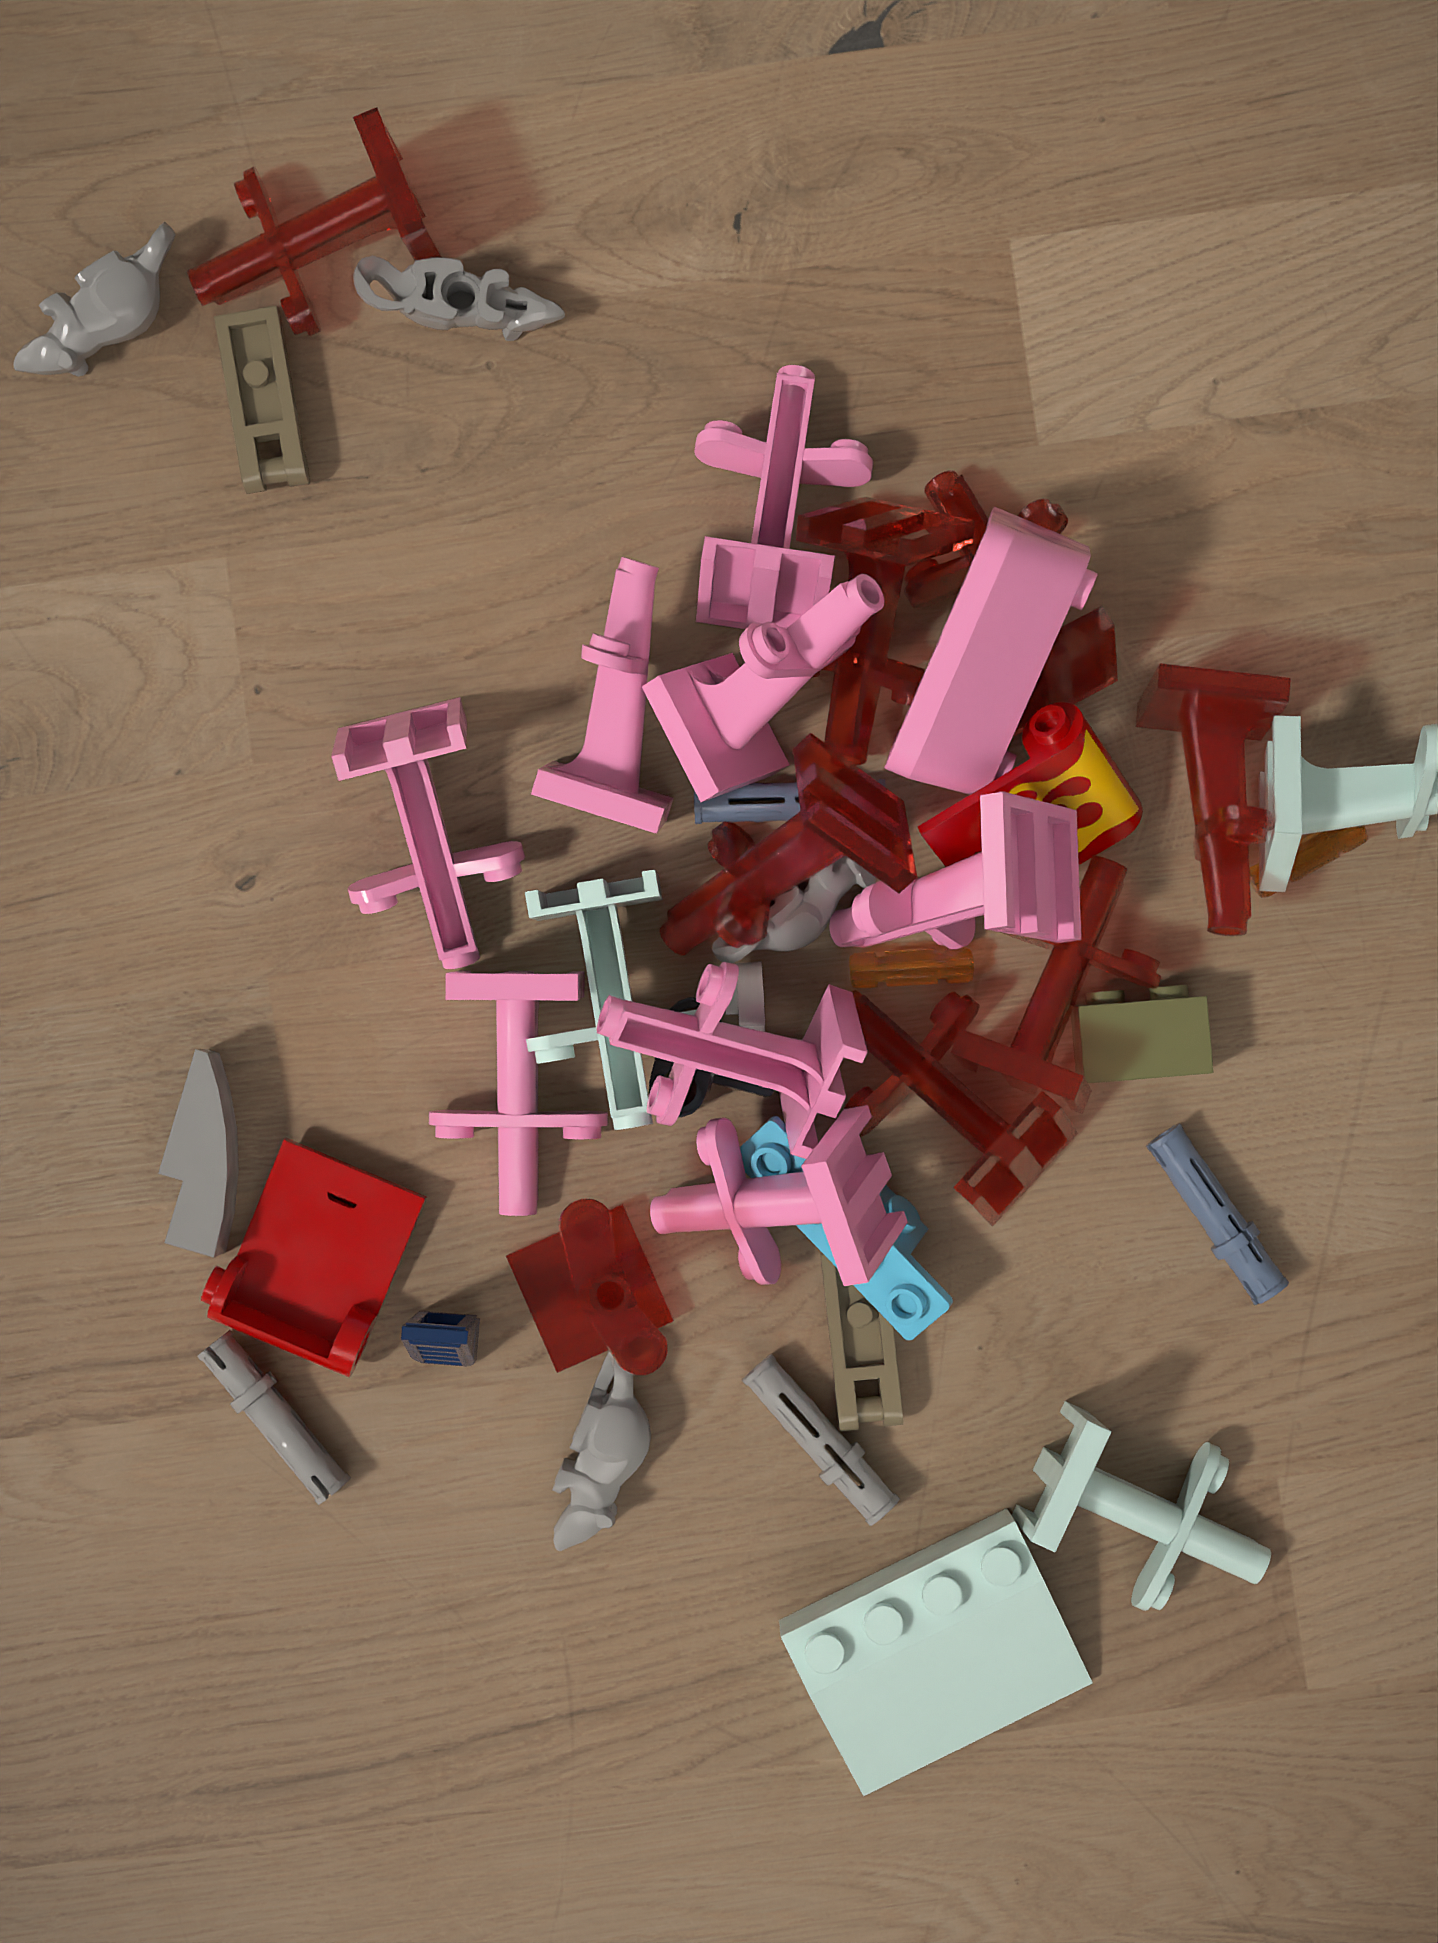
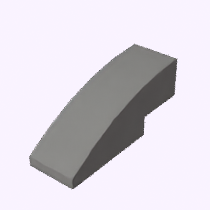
[158,1049,239,1258]

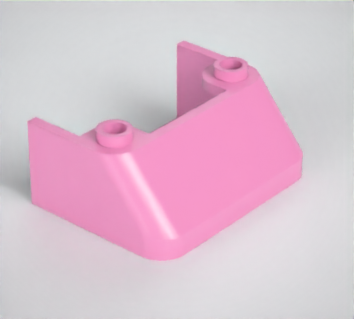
[884,507,1098,794]

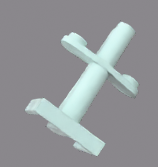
[1259,716,1438,892]
[525,870,697,1130]
[1011,1401,1271,1611]

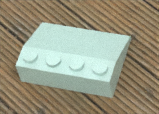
[779,1508,1093,1796]

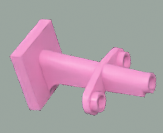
[694,365,873,629]
[531,557,673,834]
[642,574,884,802]
[331,697,525,969]
[829,792,1081,950]
[597,962,867,1159]
[429,971,608,1216]
[650,1105,908,1286]

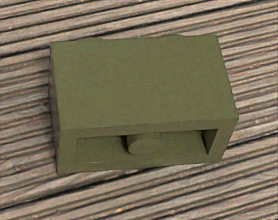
[1070,985,1214,1084]

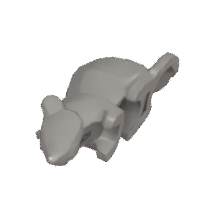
[13,222,176,377]
[353,255,565,341]
[712,815,880,963]
[552,1347,651,1551]

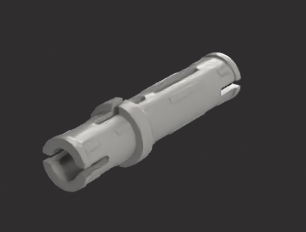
[197,1330,351,1505]
[742,1354,900,1526]

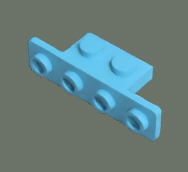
[740,1116,953,1341]

